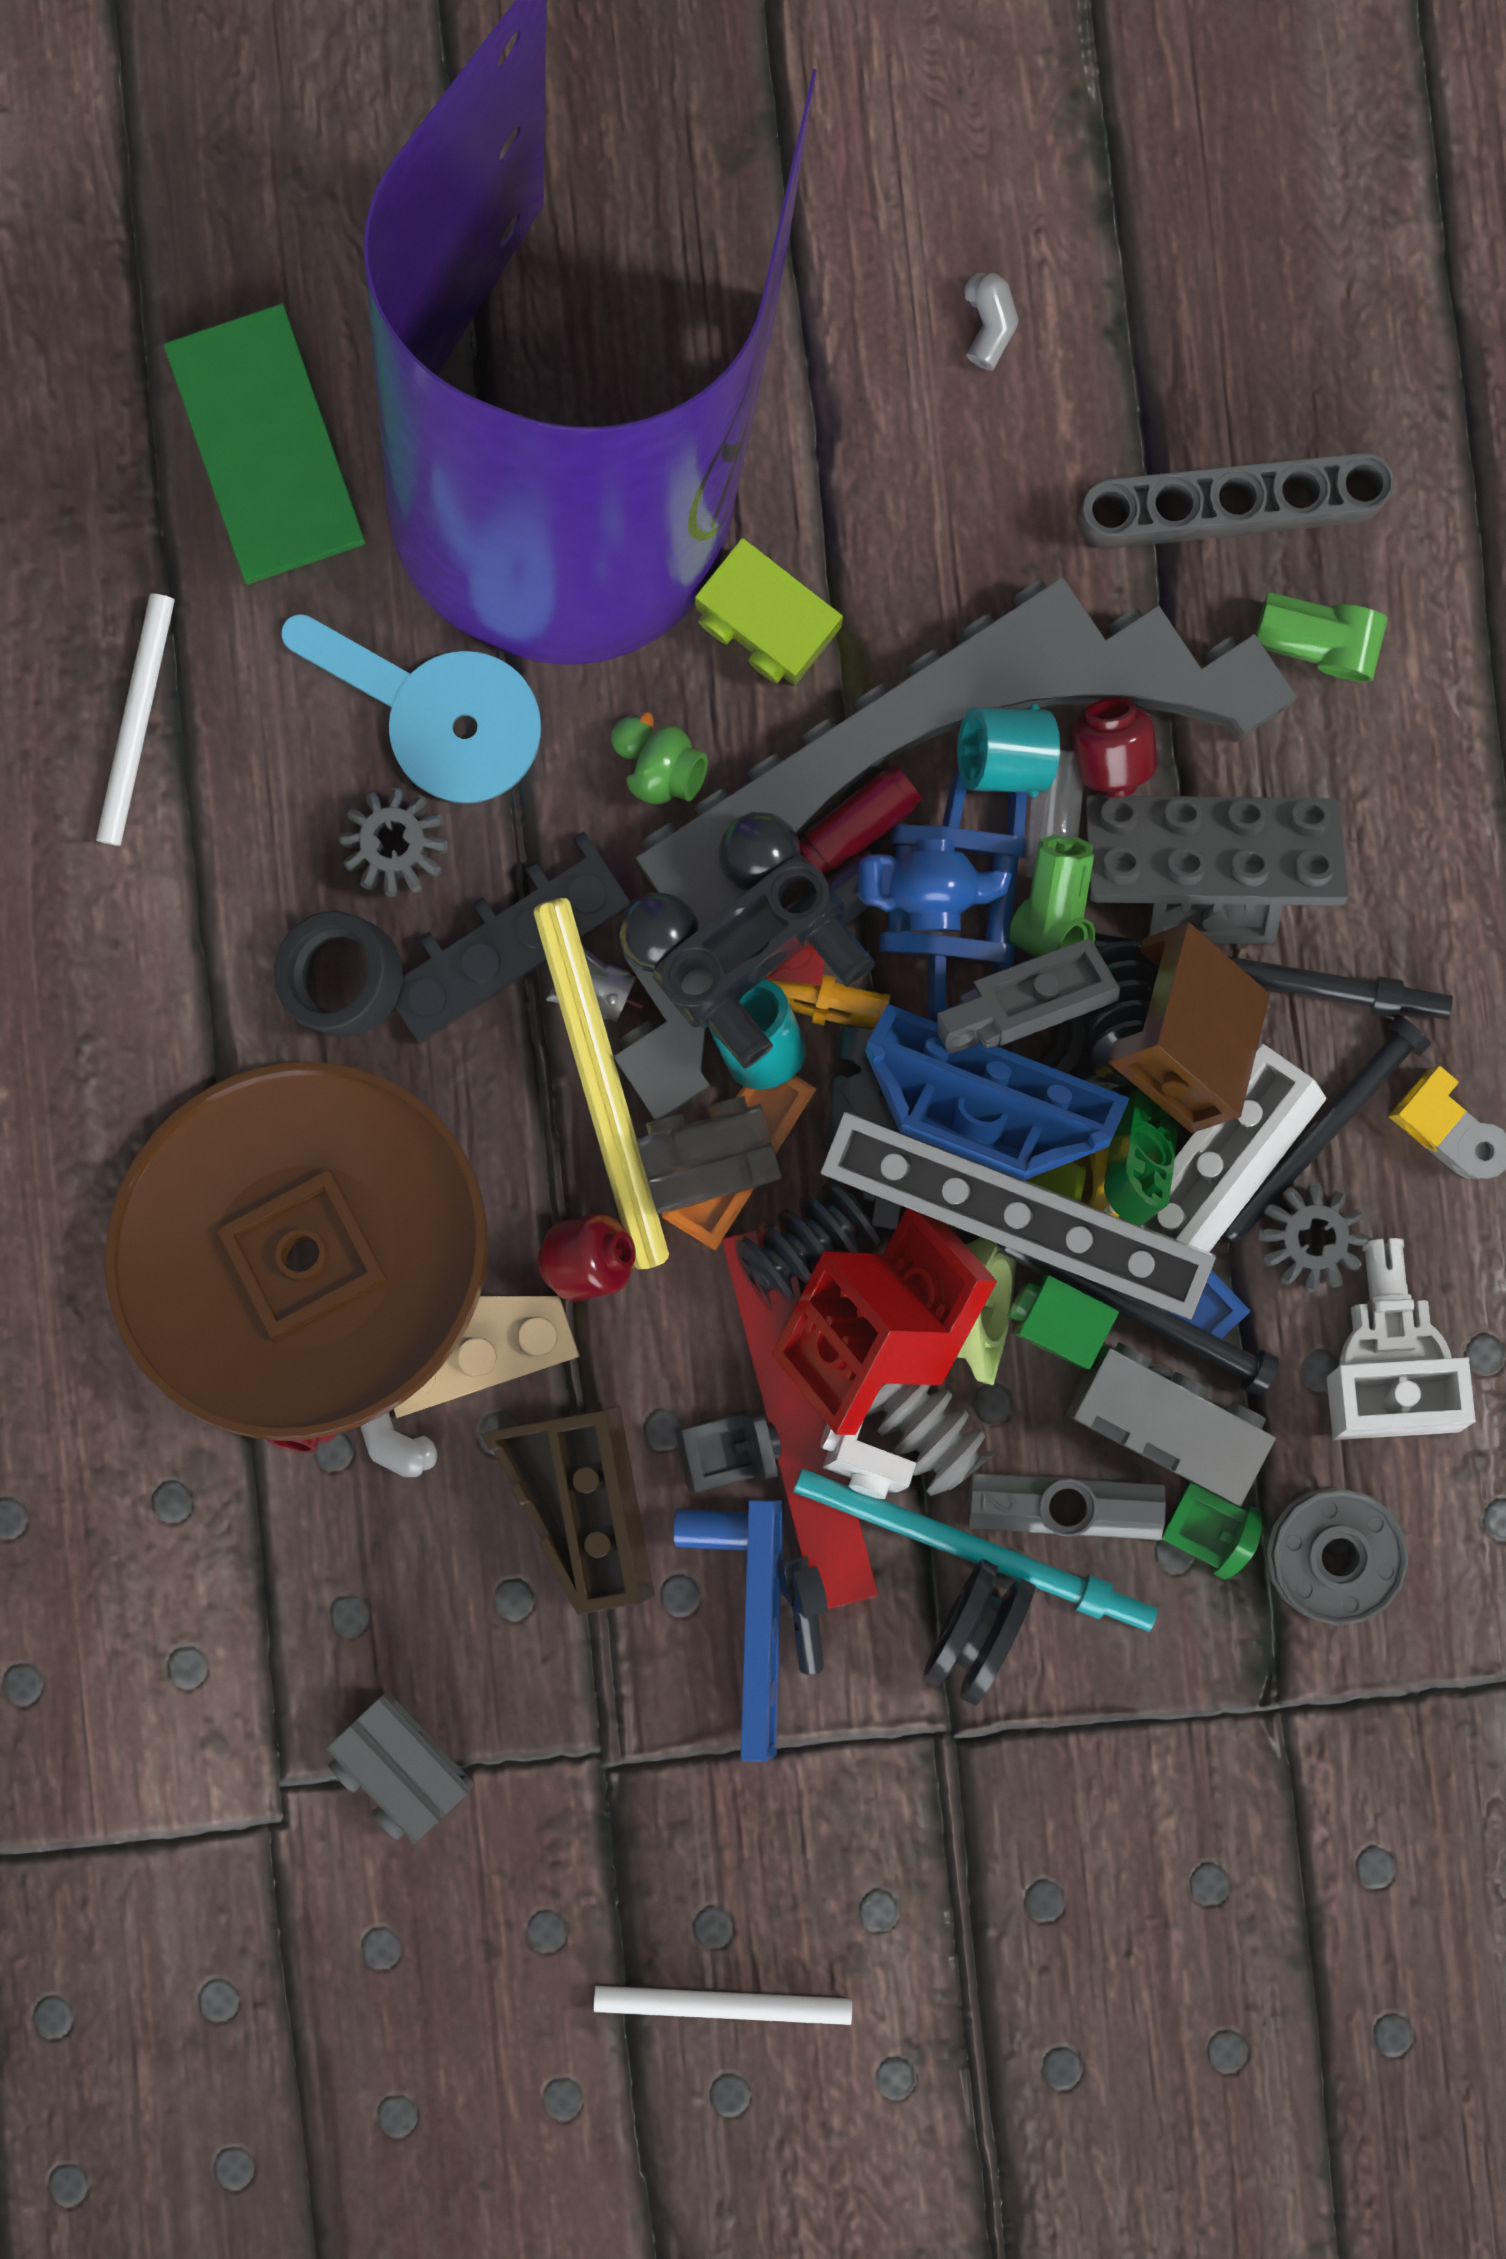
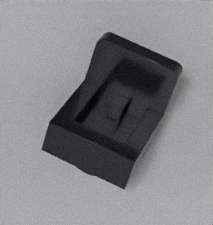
[674,1410,781,1493]

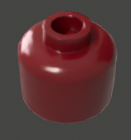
[1071,698,1158,798]
[538,1213,636,1302]

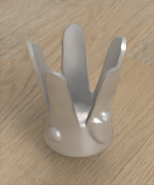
[545,947,645,1022]

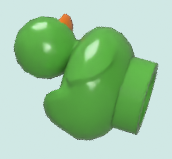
[611,712,708,805]

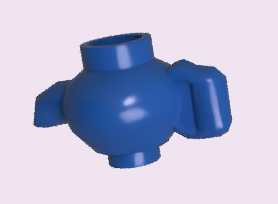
[858,839,1012,932]

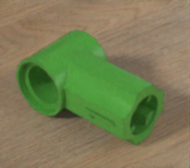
[1255,592,1388,682]
[1010,835,1095,958]

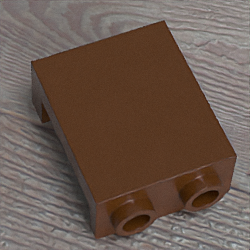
[1108,922,1270,1133]

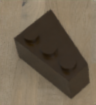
[480,1406,655,1615]

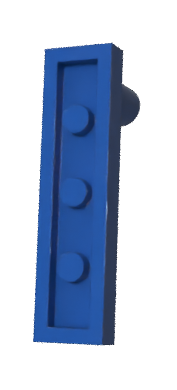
[674,1498,784,1762]

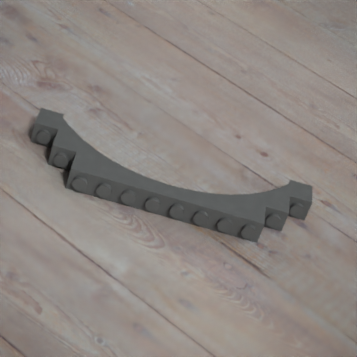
[614,577,1297,1124]

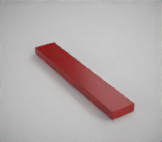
[722,1225,878,1609]

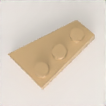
[394,1296,580,1418]

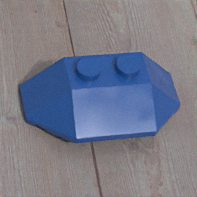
[865,1004,1129,1181]

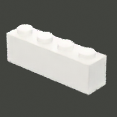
[1142,1044,1327,1252]

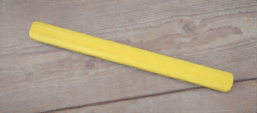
[533,898,669,1269]

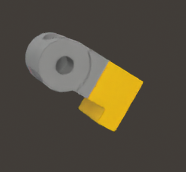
[1388,1066,1506,1180]

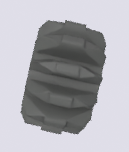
[339,788,449,898]
[1257,1183,1368,1292]

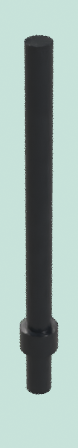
[1094,932,1453,1020]

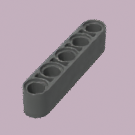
[1078,453,1394,549]

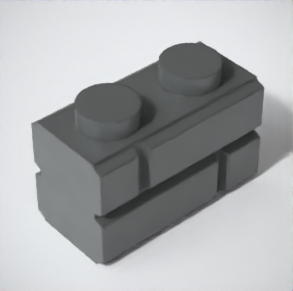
[326,1690,475,1844]

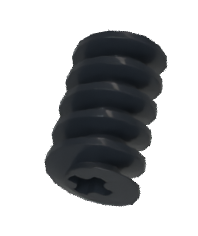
[1085,940,1158,1086]
[734,1181,881,1312]

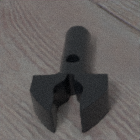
[779,1556,828,1675]

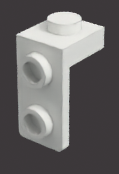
[820,1422,916,1499]

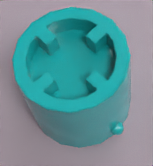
[957,703,1060,798]
[709,979,806,1090]

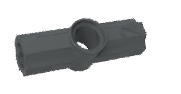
[968,1472,1166,1540]

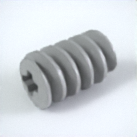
[866,1384,998,1496]

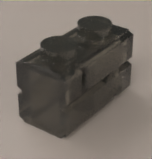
[636,1096,782,1215]

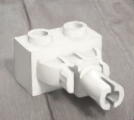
[1327,1238,1476,1440]

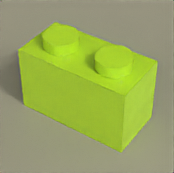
[695,538,843,686]

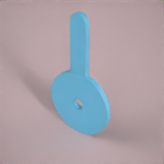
[282,614,541,804]

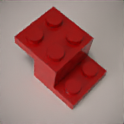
[771,1208,997,1435]

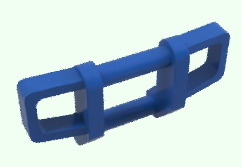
[878,771,1027,1022]

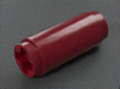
[799,764,923,877]

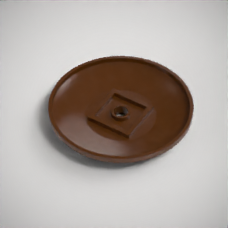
[105,1061,488,1441]

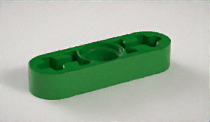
[1104,1087,1179,1226]

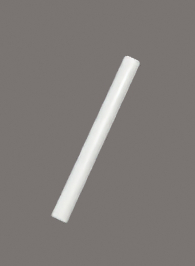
[96,593,175,846]
[594,1986,852,2025]

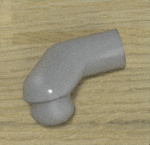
[964,273,1019,371]
[360,1412,437,1477]

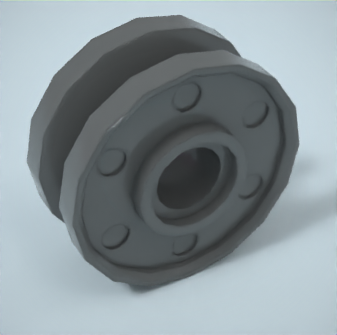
[1264,1487,1409,1626]

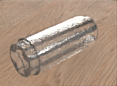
[1025,751,1083,880]

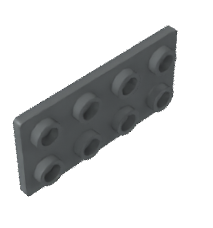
[1085,795,1348,944]

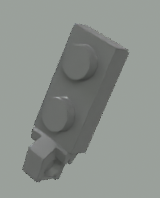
[936,939,1120,1054]

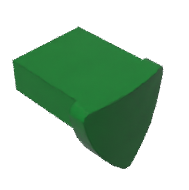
[1162,1481,1262,1580]

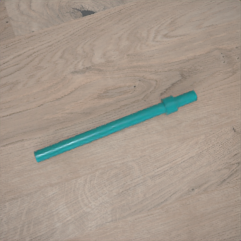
[792,1468,1158,1632]

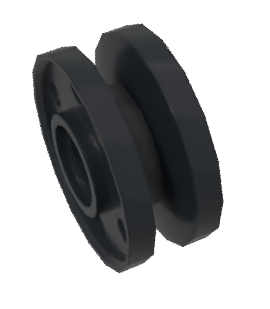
[922,1558,1036,1706]

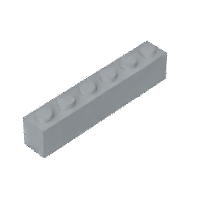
[820,1112,1216,1320]

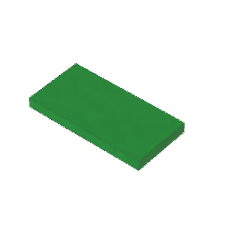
[163,303,366,585]

